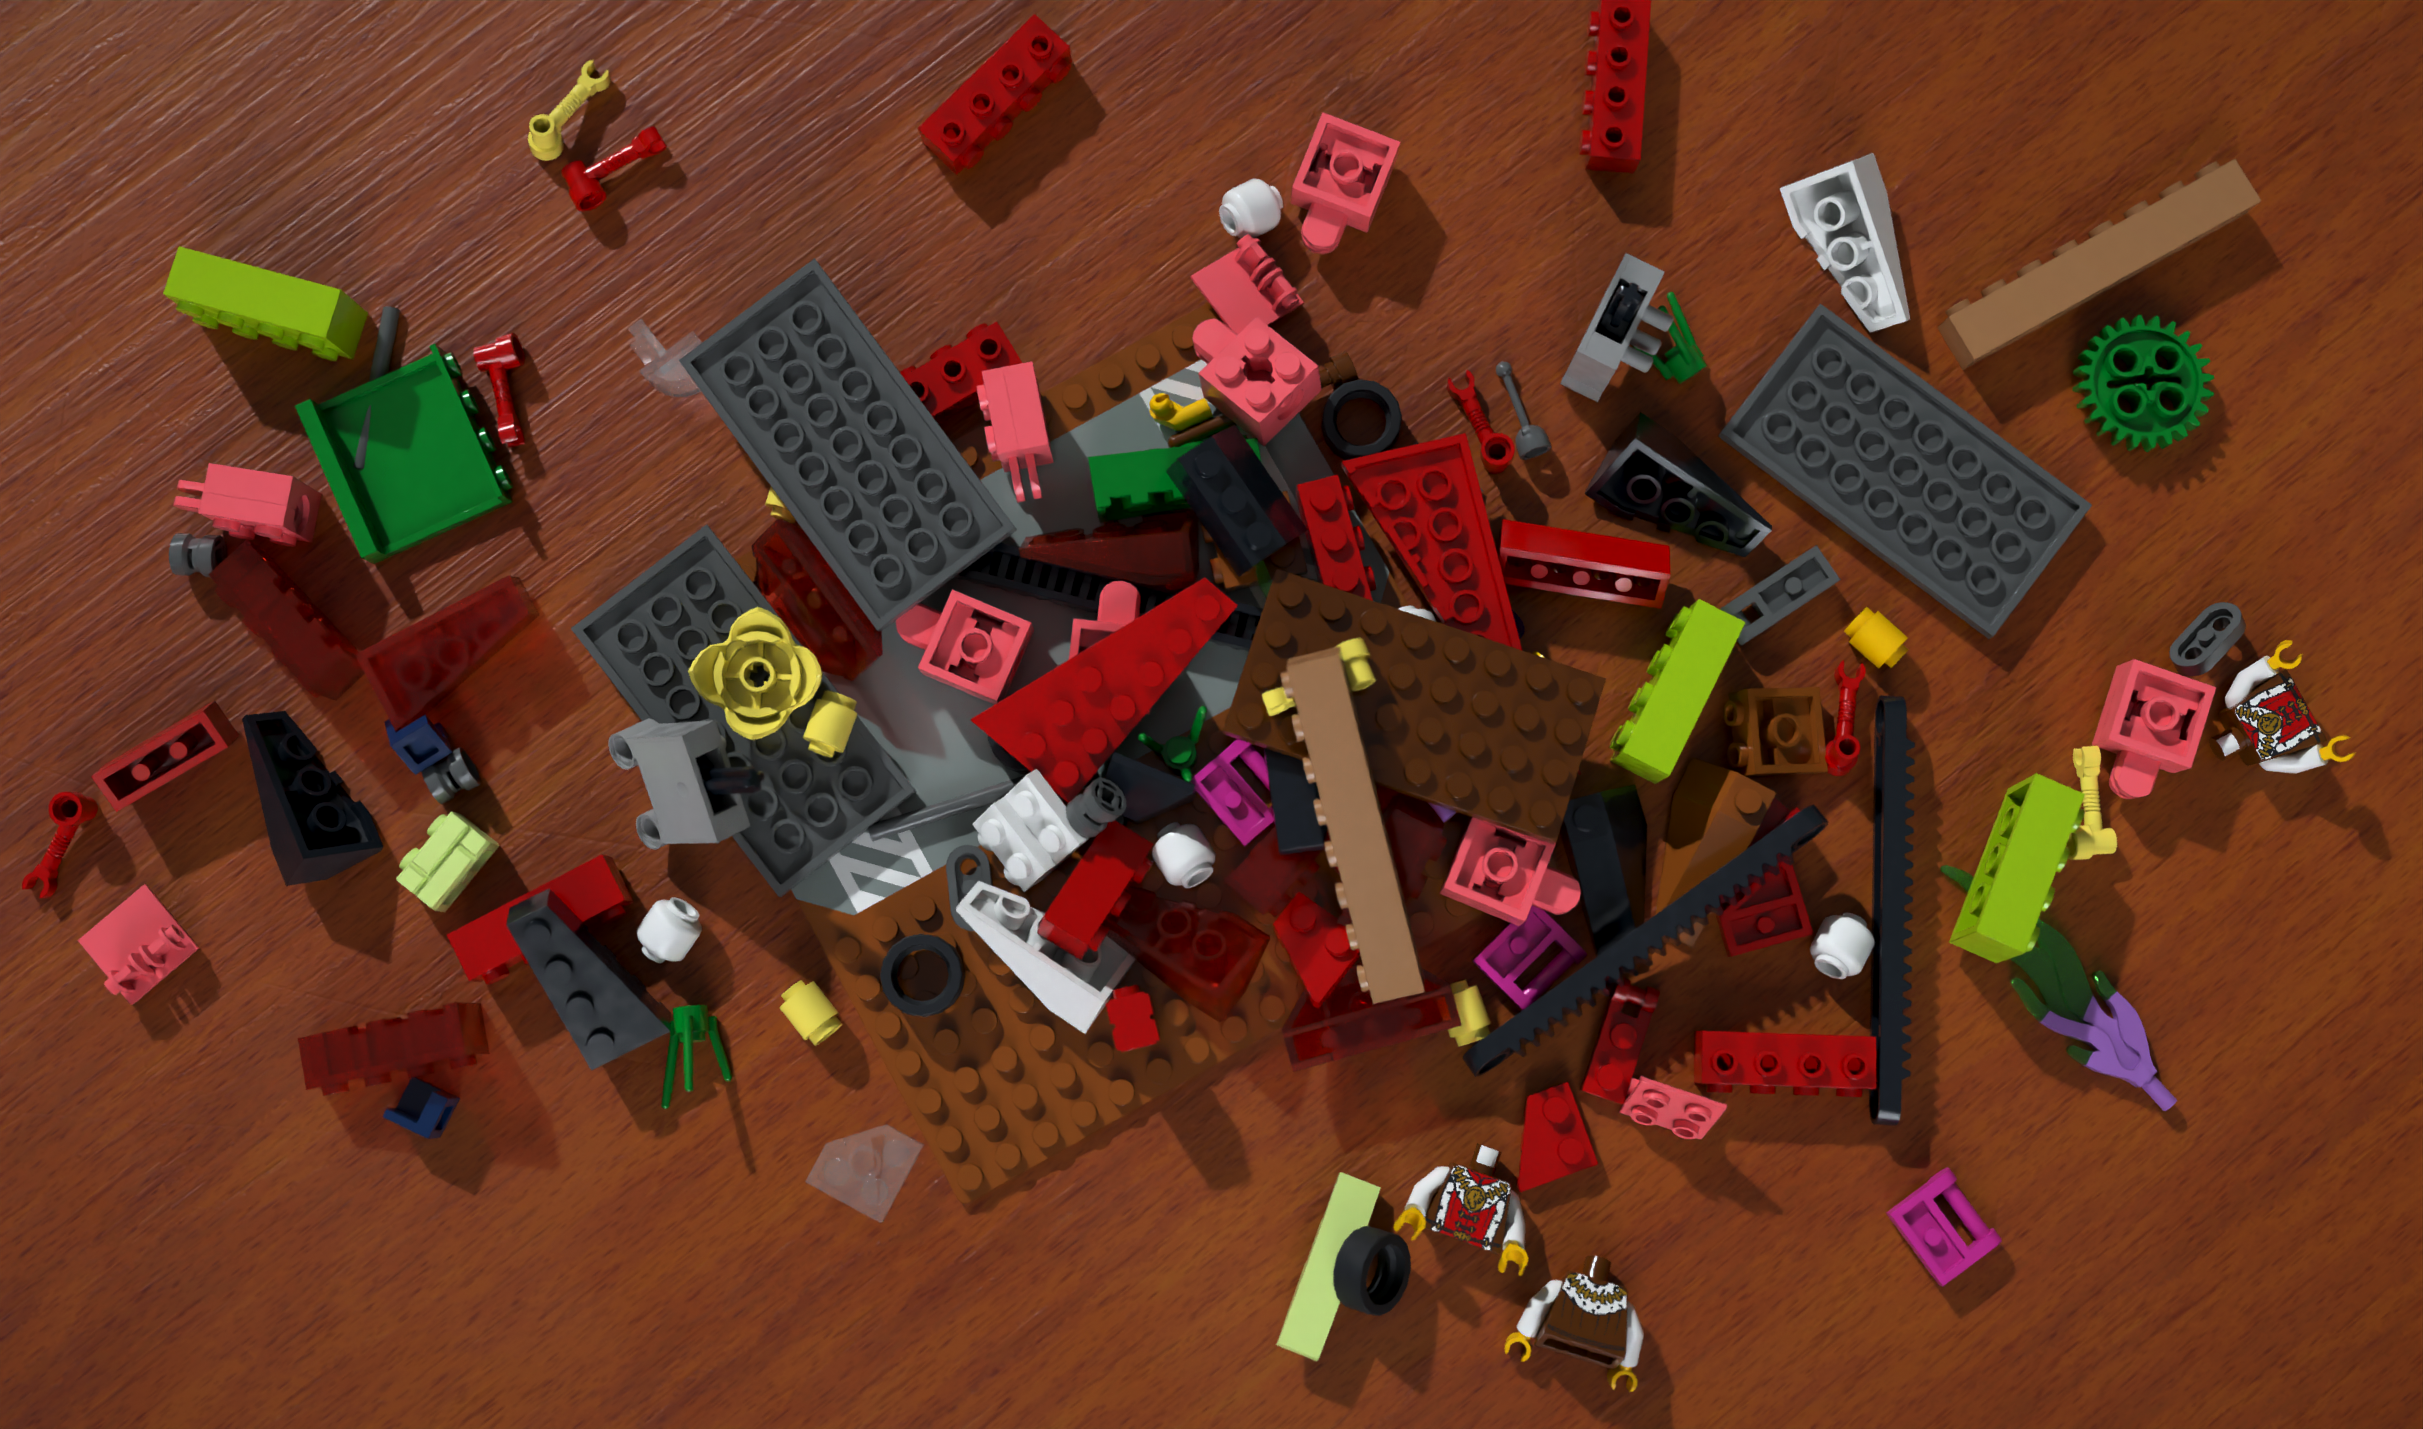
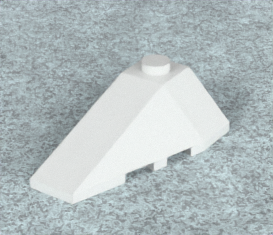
[1780,153,1910,333]
[956,881,1140,1034]

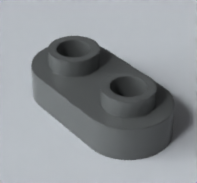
[2169,602,2246,676]
[946,845,993,931]

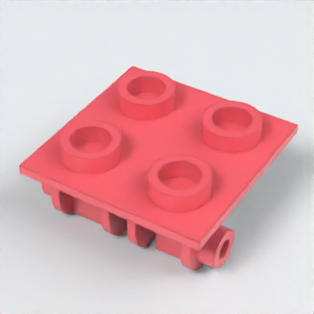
[1190,234,1304,335]
[78,884,199,1005]
[1619,1076,1727,1140]

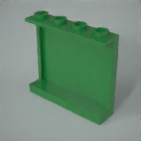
[295,344,513,564]

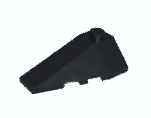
[1585,412,1772,557]
[242,711,384,886]
[1263,747,1328,855]
[1560,785,1647,957]

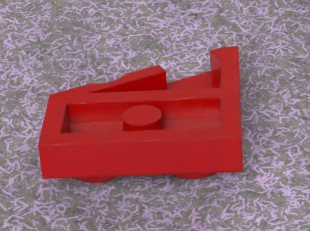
[1716,861,1814,957]
[1273,892,1361,1009]
[1516,1082,1598,1192]

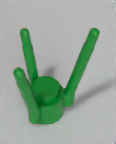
[1633,292,1707,384]
[1138,706,1207,782]
[661,1005,732,1109]

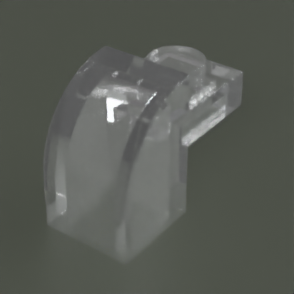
[628,319,702,397]

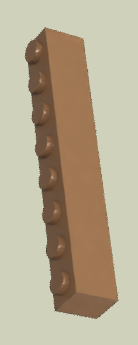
[1937,159,2261,370]
[1281,646,1425,1004]

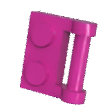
[1189,739,1274,847]
[1472,905,1587,1011]
[1886,1167,2002,1286]

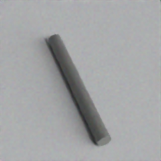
[353,306,400,469]
[868,775,1026,841]

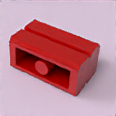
[1106,984,1161,1052]

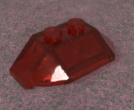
[751,519,883,681]
[1281,962,1462,1072]

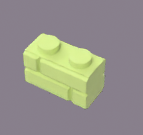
[396,811,500,912]

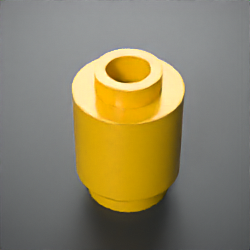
[1843,607,1909,669]

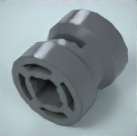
[169,533,227,577]
[421,747,481,804]
[1066,778,1127,838]

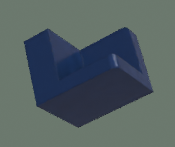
[384,715,452,775]
[383,1077,460,1139]

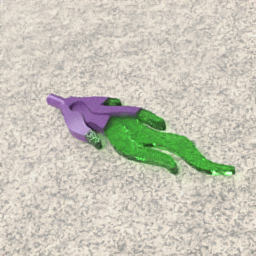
[1940,865,2177,1111]

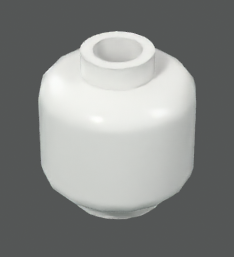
[1219,179,1283,239]
[1152,822,1216,888]
[636,897,702,963]
[1810,913,1875,979]

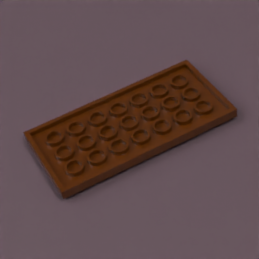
[1222,569,1606,844]

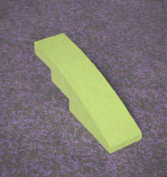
[1276,1172,1381,1361]

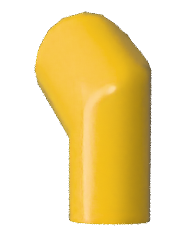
[1149,393,1213,431]

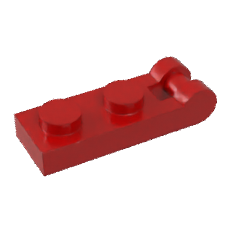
[1580,978,1660,1105]

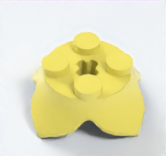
[688,607,823,740]

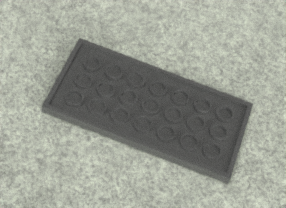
[679,258,1017,632]
[1718,303,2092,639]
[571,524,917,897]

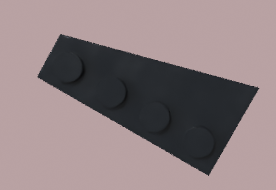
[506,888,671,1070]

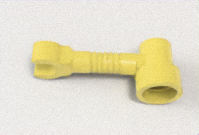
[528,60,610,161]
[1262,638,1376,716]
[2066,746,2117,860]

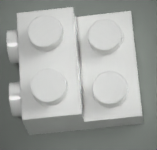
[972,769,1089,892]

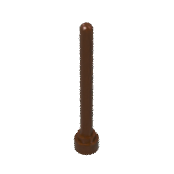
[1168,351,1358,448]

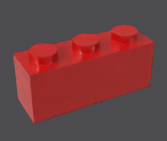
[91,700,239,812]
[1037,820,1154,960]

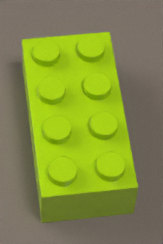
[163,246,368,361]
[1609,599,1746,784]
[1949,773,2085,964]

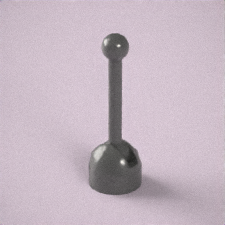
[1496,361,1552,460]

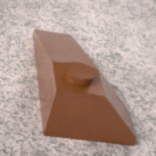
[1655,758,1776,948]

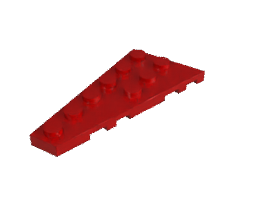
[1341,433,1523,651]
[970,578,1238,803]

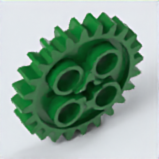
[2072,315,2214,452]

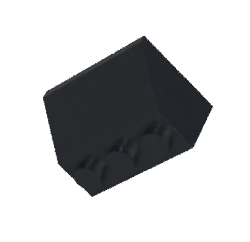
[1166,425,1308,577]

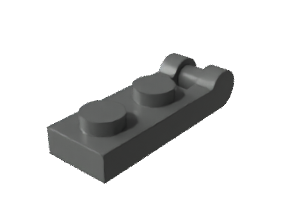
[1720,545,1841,646]

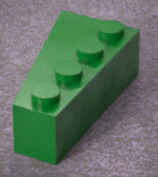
[1088,435,1261,523]

